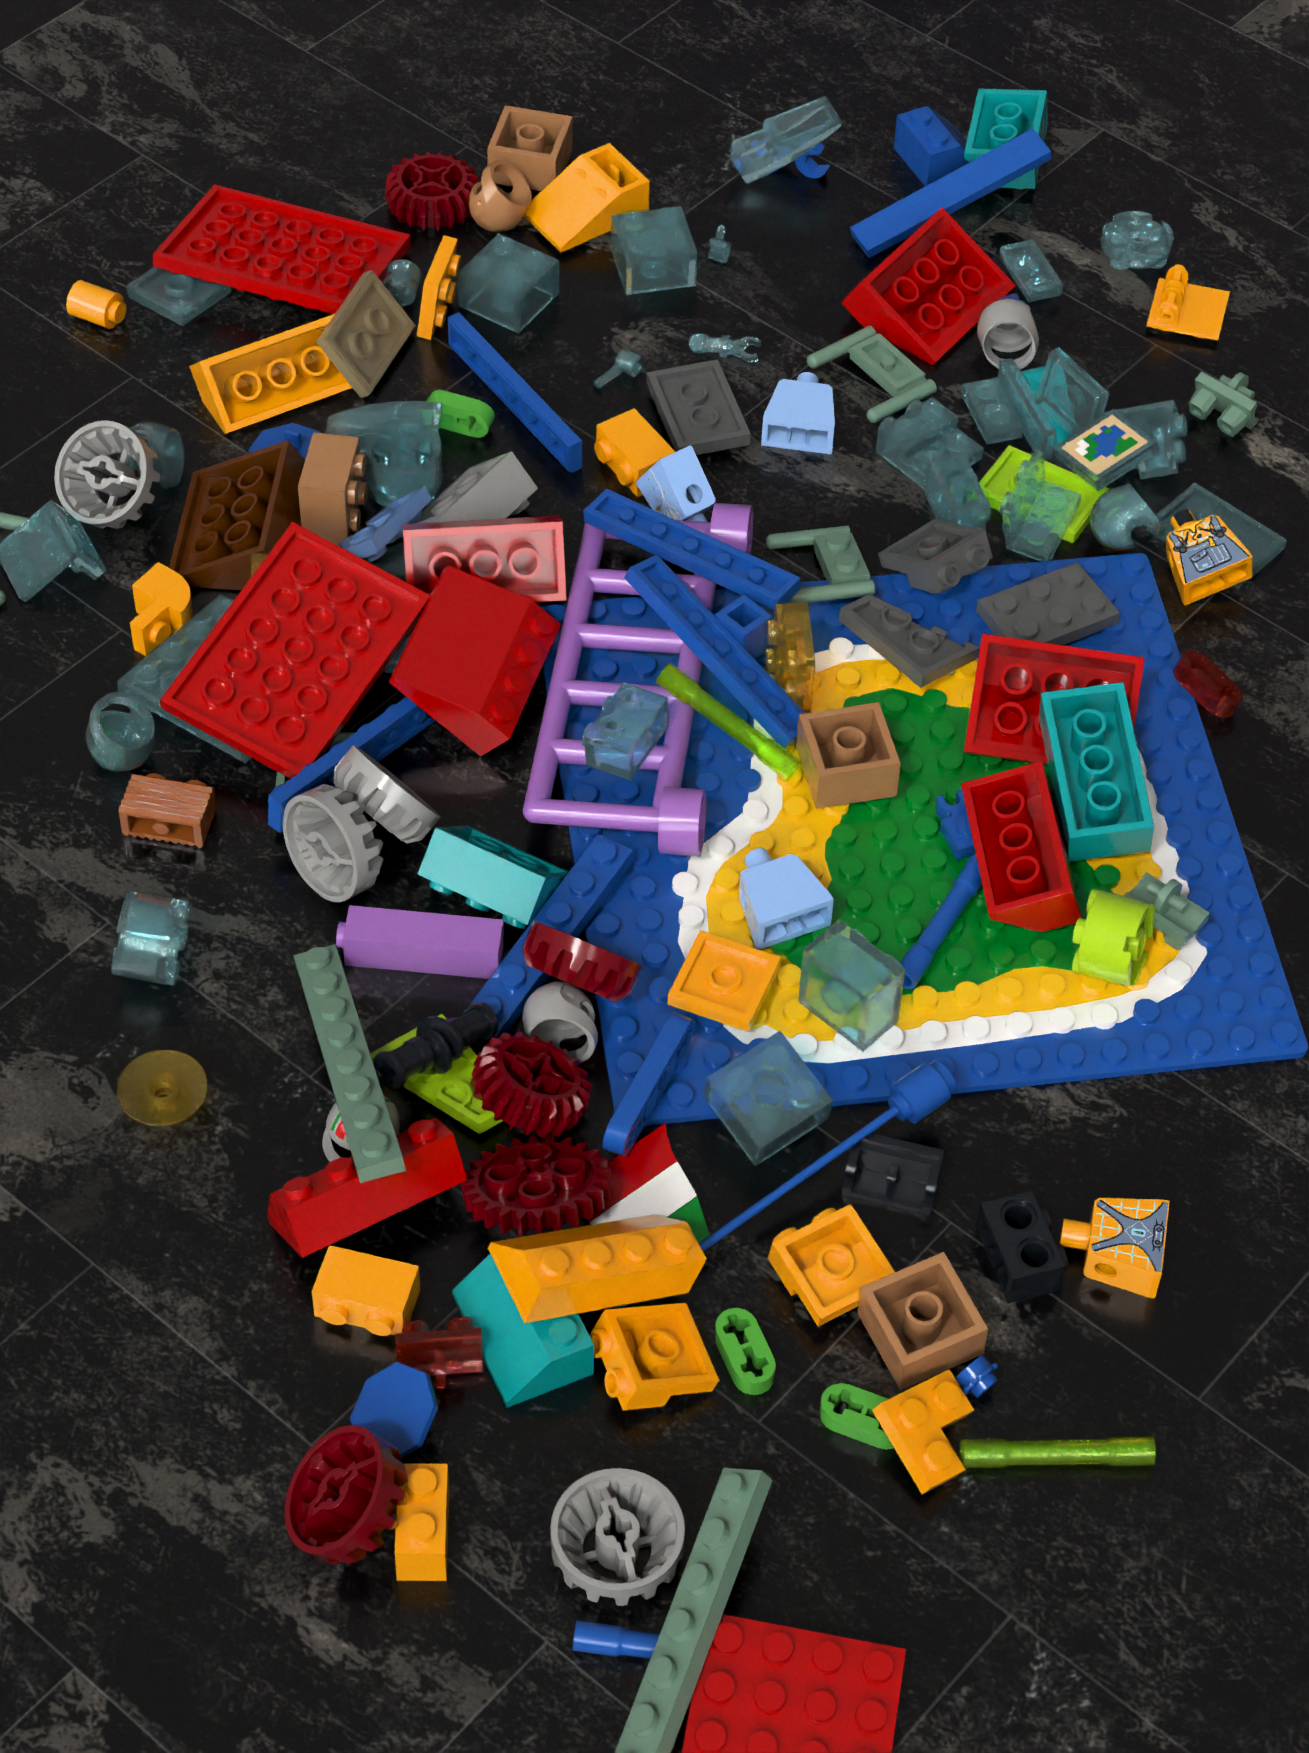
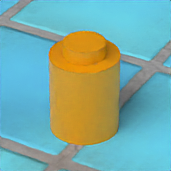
[66,280,126,329]

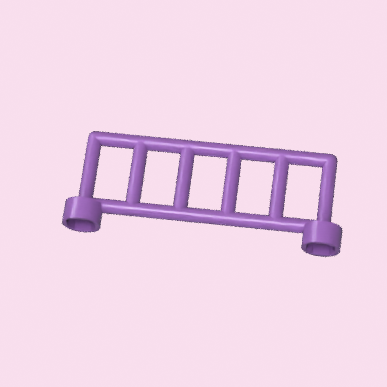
[523,503,753,857]

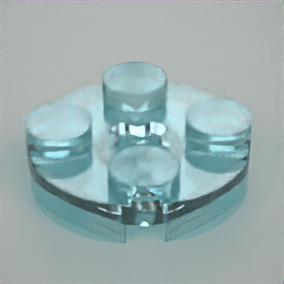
[1101,211,1173,270]

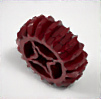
[385,151,479,231]
[470,1031,592,1138]

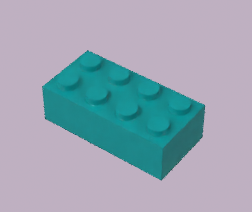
[1039,682,1154,862]

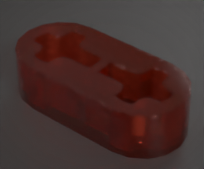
[1173,650,1243,718]

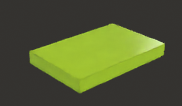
[972,445,1110,543]

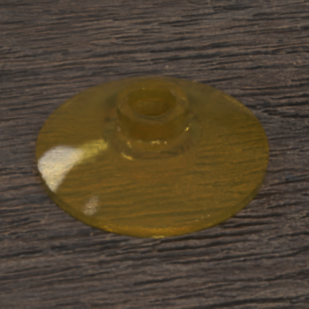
[117,1050,208,1126]

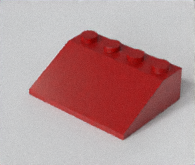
[841,207,1016,365]
[389,566,561,756]
[964,633,1145,766]

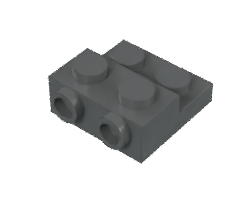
[878,519,993,594]

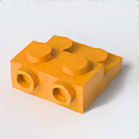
[768,1204,895,1327]
[589,1303,719,1411]

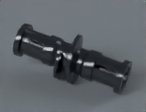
[373,1002,498,1090]

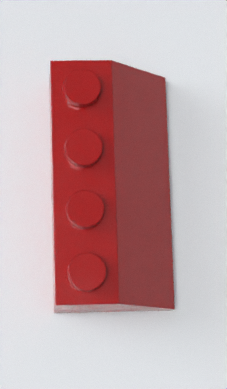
[961,761,1082,932]
[267,1118,468,1258]

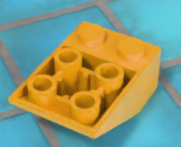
[524,143,649,252]

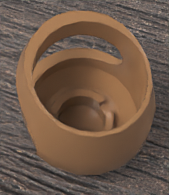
[469,160,532,233]

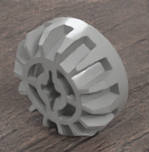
[54,420,160,529]
[334,745,441,844]
[283,784,383,902]
[551,1468,685,1606]

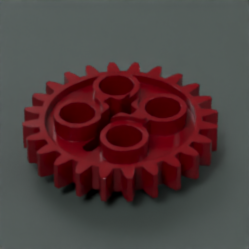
[461,1135,612,1237]

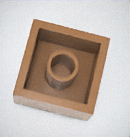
[487,105,573,192]
[298,432,368,546]
[796,702,901,809]
[857,1252,988,1390]

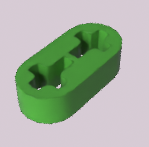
[422,390,495,438]
[714,1308,776,1395]
[819,1383,894,1450]

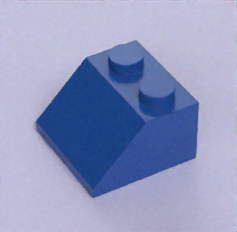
[894,106,969,186]

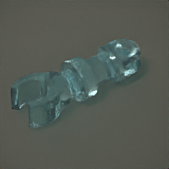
[689,333,761,362]

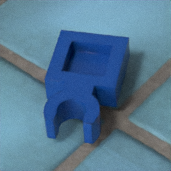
[935,789,976,860]

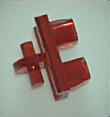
[395,1317,483,1389]

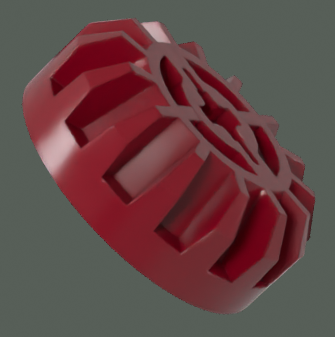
[522,920,643,1002]
[285,1425,408,1565]

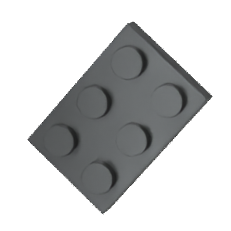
[647,359,751,455]
[976,562,1120,645]

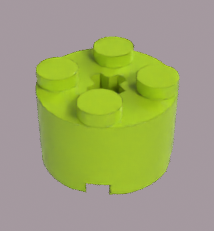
[1072,889,1155,986]

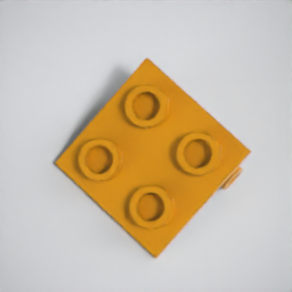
[1146,265,1230,341]

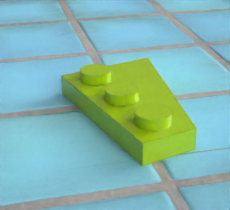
[370,1014,503,1134]

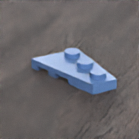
[338,486,432,562]

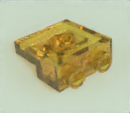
[765,603,815,713]

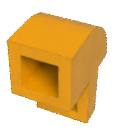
[130,562,194,656]

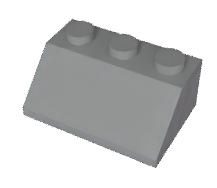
[402,451,538,538]

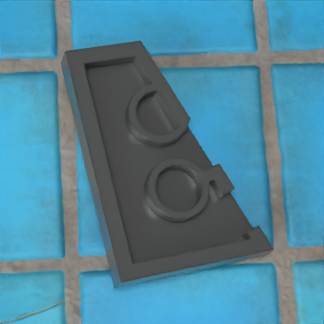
[838,594,980,688]

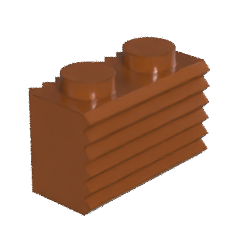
[119,773,217,848]

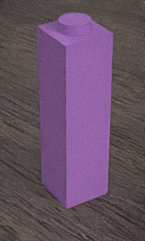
[336,905,504,979]

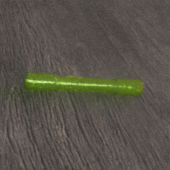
[655,663,802,781]
[959,1436,1156,1468]

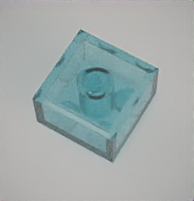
[611,206,698,295]
[458,233,559,334]
[798,920,905,1052]
[703,1031,833,1166]

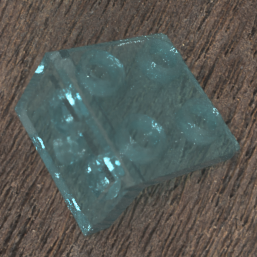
[1000,450,1081,562]
[0,500,106,602]

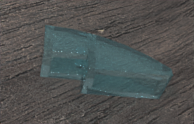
[730,96,842,184]
[325,401,442,457]

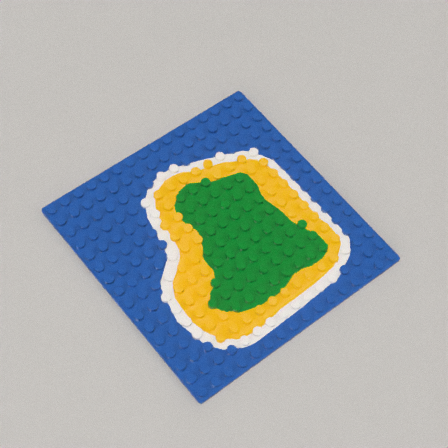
[539,553,1308,1126]

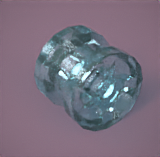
[382,259,422,306]

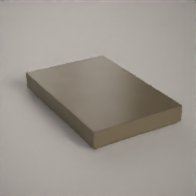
[316,270,416,398]

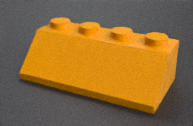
[189,314,352,434]
[488,1214,706,1324]

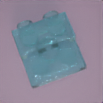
[876,397,983,493]
[1100,400,1188,479]

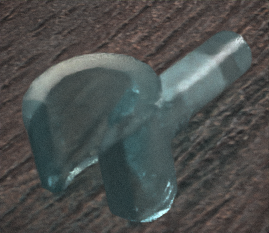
[708,225,731,263]
[593,350,642,389]

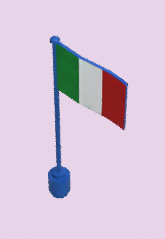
[587,1060,957,1309]

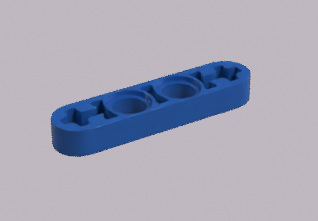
[602,1012,696,1157]

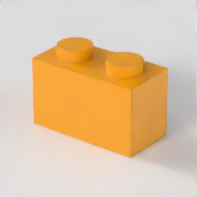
[594,408,675,497]
[312,1245,420,1337]
[395,1464,449,1581]

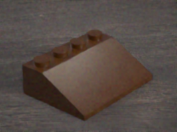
[169,440,305,590]

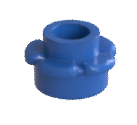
[955,1355,998,1398]

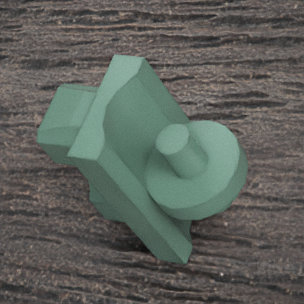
[1189,371,1258,437]
[1124,873,1210,950]

